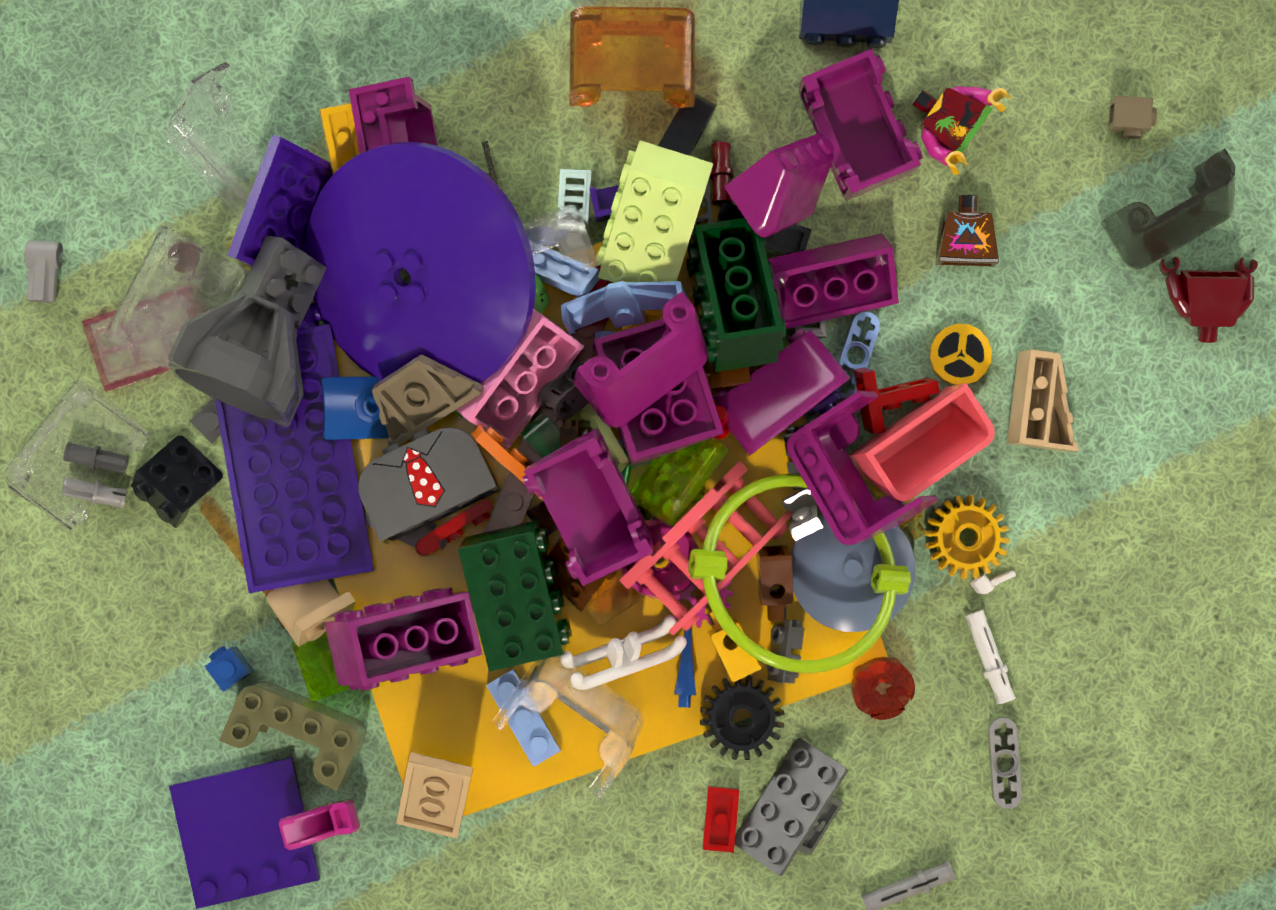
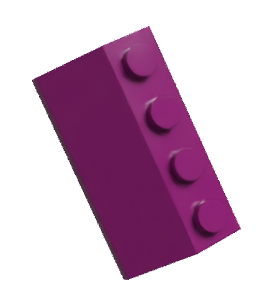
[767,233,899,329]

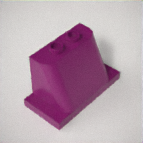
[348,76,438,154]

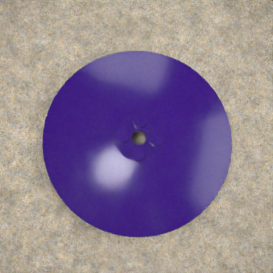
[305,142,536,383]

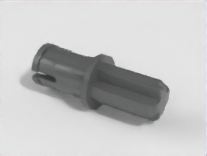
[63,442,129,473]

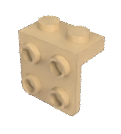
[267,579,355,647]

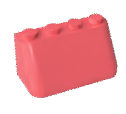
[848,383,995,501]

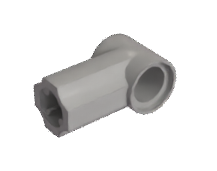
[25,240,63,303]

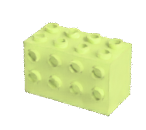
[596,141,713,283]

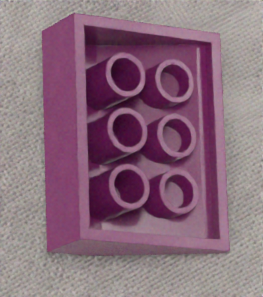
[592,319,724,466]

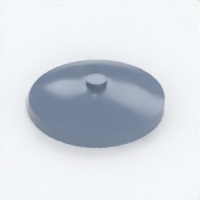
[791,517,915,632]

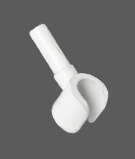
[970,569,1016,594]

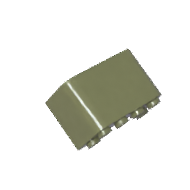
[219,681,367,791]

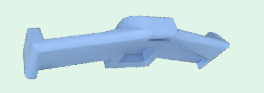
[561,281,688,335]

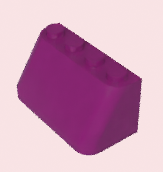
[724,132,834,238]
[713,329,850,456]

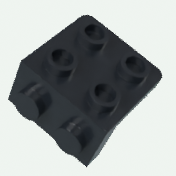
[131,435,223,528]

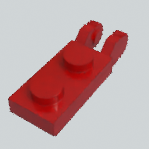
[415,498,494,557]

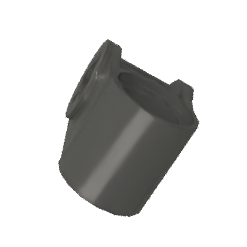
[538,362,589,420]

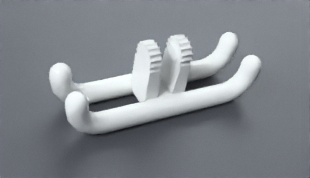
[560,615,687,690]

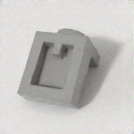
[782,488,824,541]

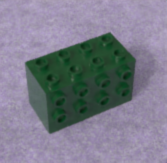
[686,218,786,372]
[458,520,572,672]

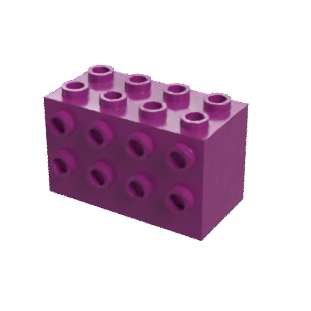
[324,587,483,691]

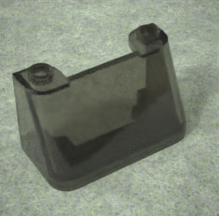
[1100,148,1235,270]

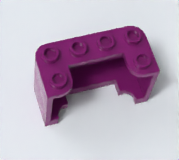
[798,49,923,201]

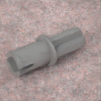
[62,478,127,509]

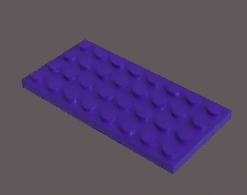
[215,324,375,593]

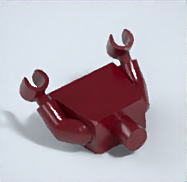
[1159,257,1258,343]

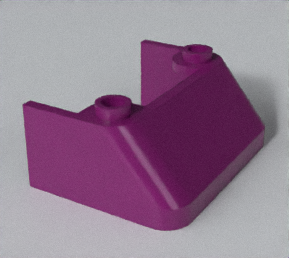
[787,391,939,545]

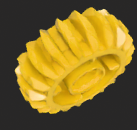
[924,495,1010,579]

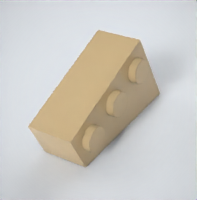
[1007,349,1079,452]

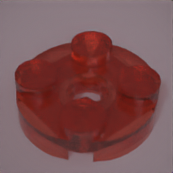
[851,657,915,720]

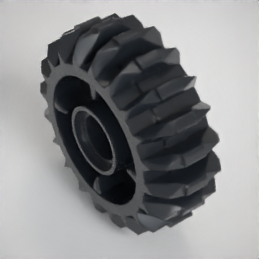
[700,675,785,760]

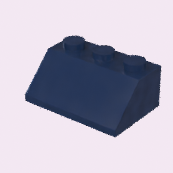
[799,0,899,48]

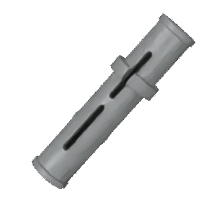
[861,860,956,910]

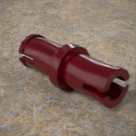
[709,142,734,207]

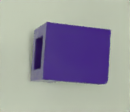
[589,185,619,223]

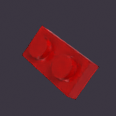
[702,786,740,853]

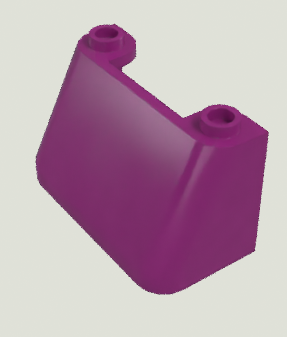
[574,291,709,427]
[522,428,653,586]

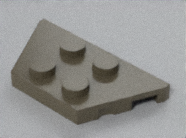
[372,354,484,447]

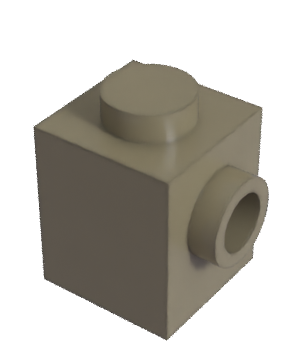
[1108,96,1157,139]

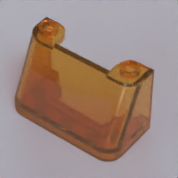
[569,7,695,108]

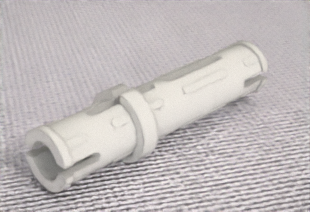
[965,610,1016,705]

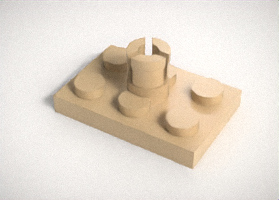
[396,752,473,838]

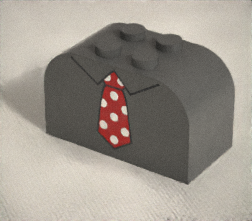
[358,428,501,544]

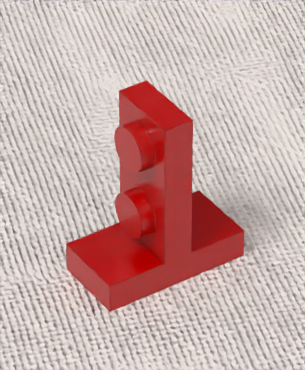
[853,367,940,434]

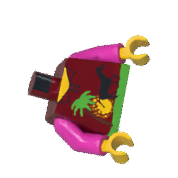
[912,86,1011,175]

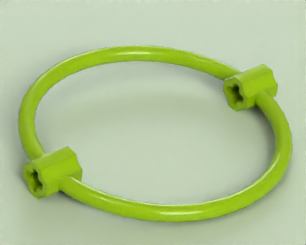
[688,474,911,673]

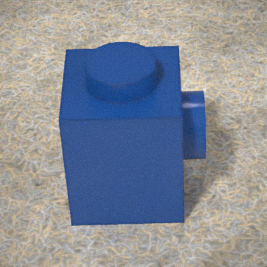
[204,646,254,692]

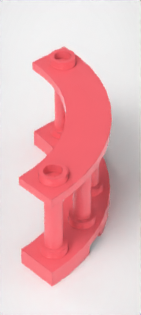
[619,461,792,635]

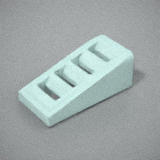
[557,169,591,233]

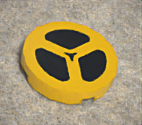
[929,324,992,385]

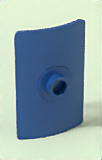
[321,377,389,440]

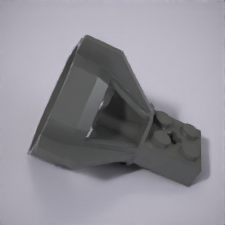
[168,236,327,427]

